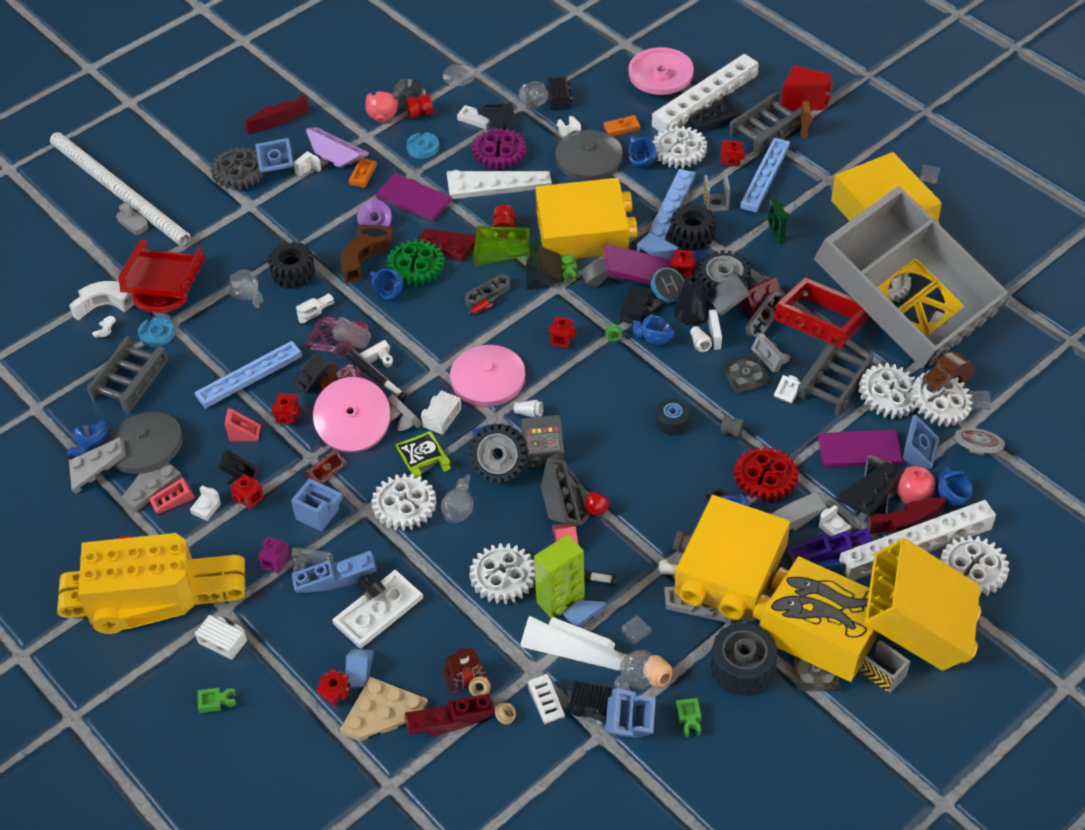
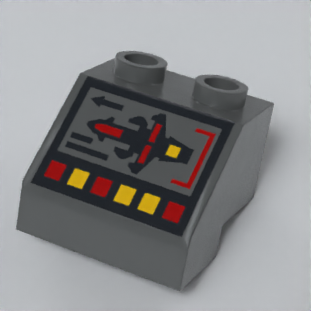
[521,415,564,467]

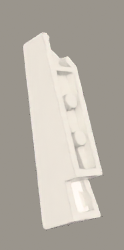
[521,616,627,670]

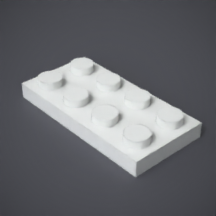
[332,570,423,649]

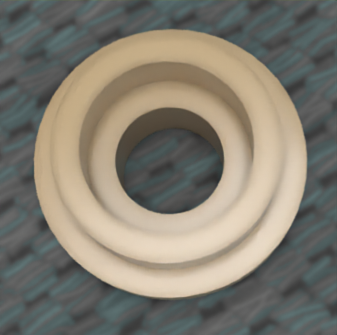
[469,676,491,696]
[495,703,516,725]

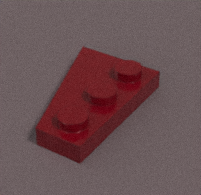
[417,228,480,262]

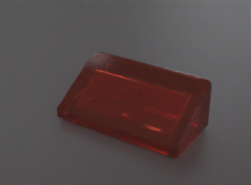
[303,449,347,484]

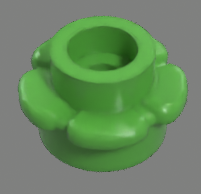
[605,325,623,342]

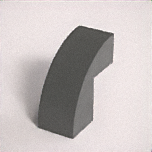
[581,258,626,288]

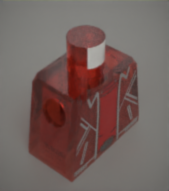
[442,647,488,694]

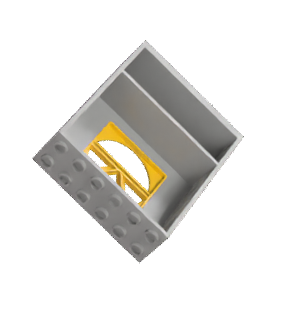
[814,186,1009,369]

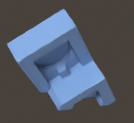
[563,600,608,628]

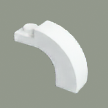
[69,281,134,320]

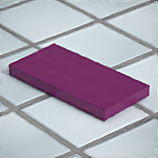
[376,173,452,222]
[603,243,671,285]
[818,430,902,468]

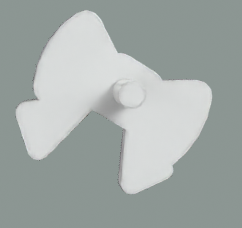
[557,116,581,138]
[92,316,116,338]

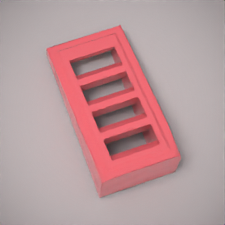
[149,478,195,515]

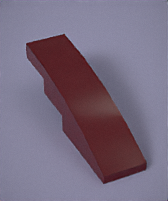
[244,95,309,135]

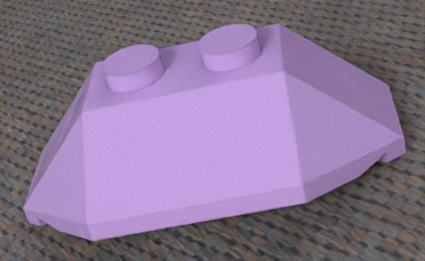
[306,127,369,167]

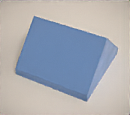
[902,415,940,469]

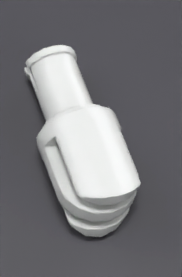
[296,293,334,323]

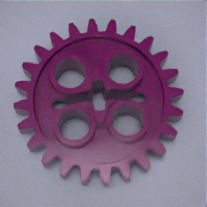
[472,127,526,170]

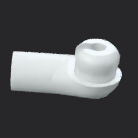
[658,560,678,575]

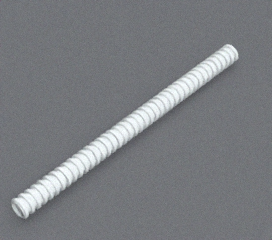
[50,132,190,246]

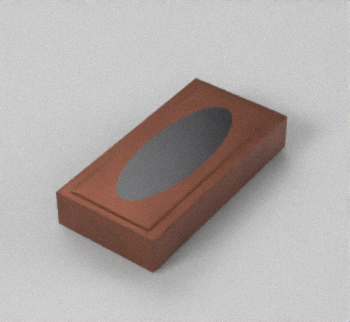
[356,224,393,244]

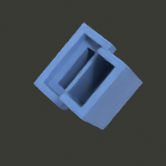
[291,478,343,532]
[605,688,656,738]

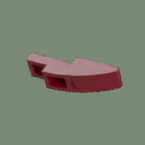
[867,497,946,535]
[404,693,495,737]

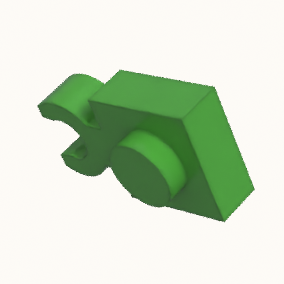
[561,254,577,283]
[198,688,236,713]
[676,698,701,737]

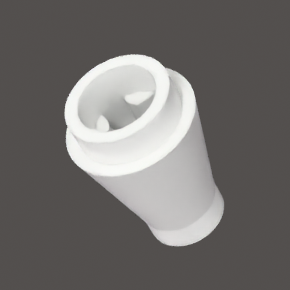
[690,326,712,352]
[514,400,543,418]

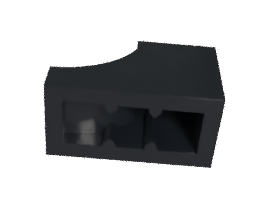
[477,103,516,130]

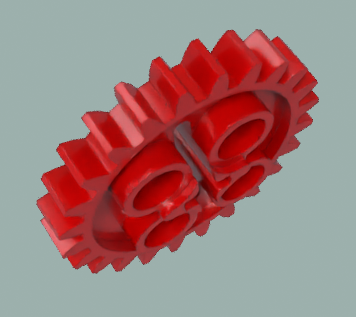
[734,446,799,502]

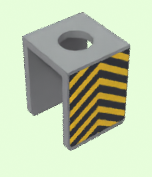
[703,173,730,212]
[860,640,910,694]

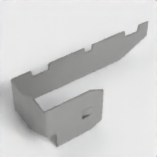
[864,455,891,514]

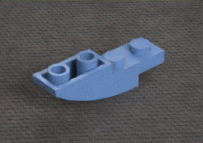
[292,551,377,593]

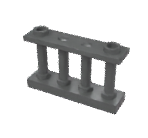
[729,91,802,154]
[87,336,168,413]
[797,339,875,416]

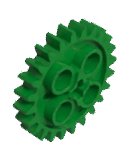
[386,239,445,286]

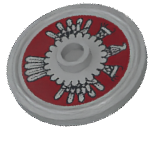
[955,428,1005,456]

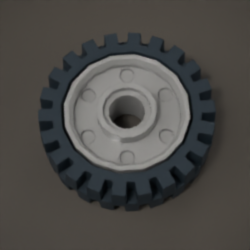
[697,250,751,293]
[469,423,529,483]

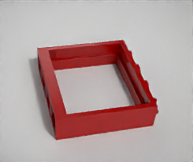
[773,277,868,348]

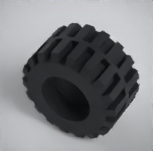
[671,204,715,250]
[268,242,315,289]

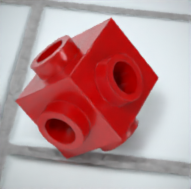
[720,140,746,166]
[670,250,696,279]
[549,317,576,348]
[271,393,300,424]
[230,474,264,510]
[316,669,351,706]

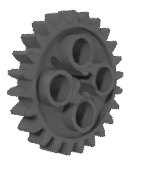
[210,147,266,190]

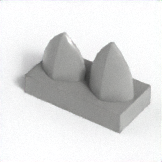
[751,334,790,373]
[387,394,422,431]

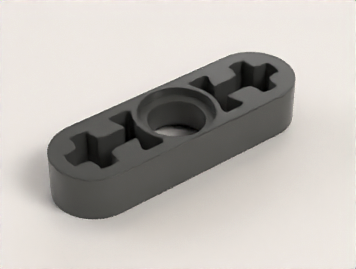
[465,275,511,308]
[746,292,784,338]

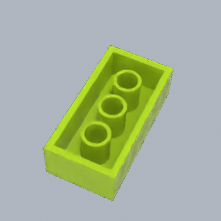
[534,534,585,619]

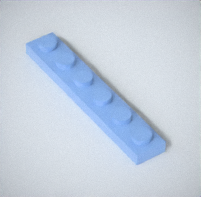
[740,138,790,213]
[648,169,695,240]
[195,341,302,408]

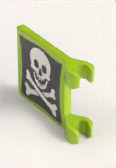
[395,431,451,479]

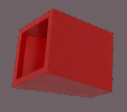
[781,65,833,111]

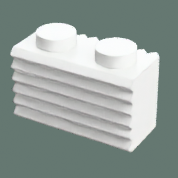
[421,390,461,435]
[195,615,247,660]

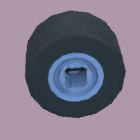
[656,398,690,435]

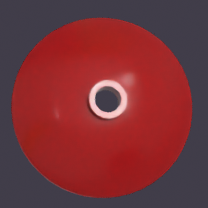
[132,293,188,313]

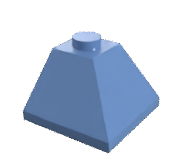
[255,138,294,173]

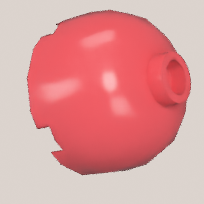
[365,92,398,123]
[895,466,935,503]

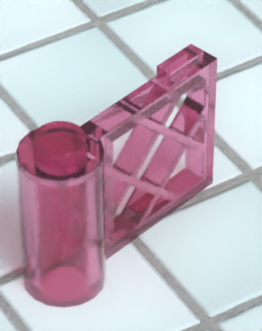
[305,317,369,358]

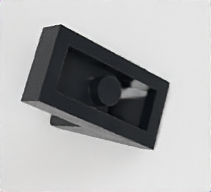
[219,450,259,484]

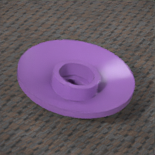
[357,200,392,226]

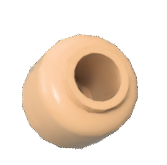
[641,655,673,687]

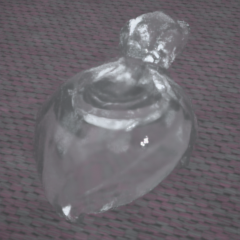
[519,81,548,109]
[229,269,263,308]
[440,475,474,523]
[614,650,652,691]

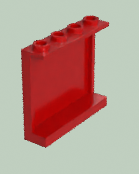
[118,240,205,299]

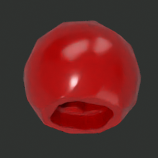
[584,491,610,516]

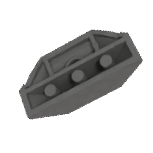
[541,458,590,526]

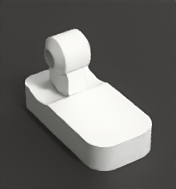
[358,340,393,369]

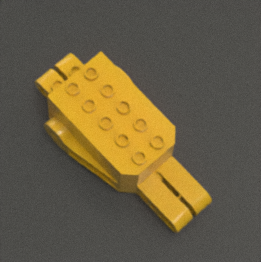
[57,533,245,634]

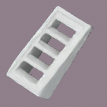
[528,674,565,725]

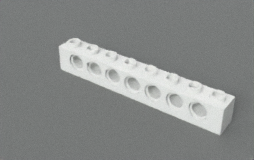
[652,54,758,133]
[839,500,996,581]

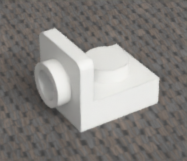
[293,151,321,177]
[774,375,801,404]
[190,486,221,521]
[819,505,851,536]

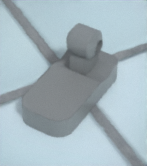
[116,202,149,235]

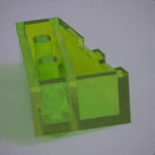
[473,226,531,267]

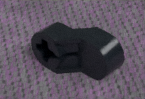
[355,573,386,600]

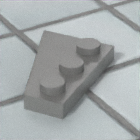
[69,438,126,494]
[122,462,182,512]
[664,587,731,624]

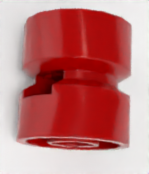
[405,93,433,119]
[492,205,516,238]

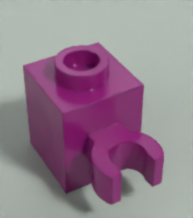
[258,537,291,574]

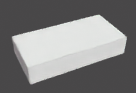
[457,105,491,129]
[708,310,722,350]

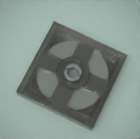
[721,353,771,394]
[793,655,840,691]

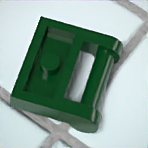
[768,197,789,244]

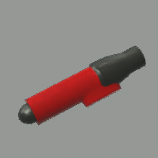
[469,292,500,315]

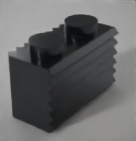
[547,76,573,110]
[620,285,654,325]
[293,354,329,393]
[567,680,616,721]

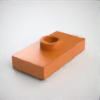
[603,115,640,136]
[348,158,377,188]

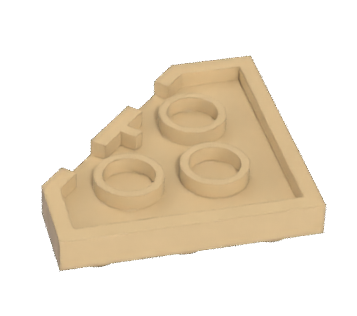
[340,677,428,741]

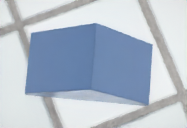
[345,649,374,689]

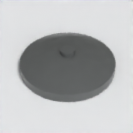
[556,130,623,181]
[106,412,183,474]

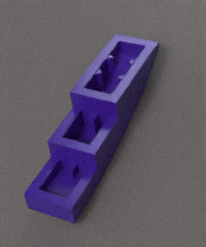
[787,528,873,564]

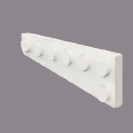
[447,170,552,199]

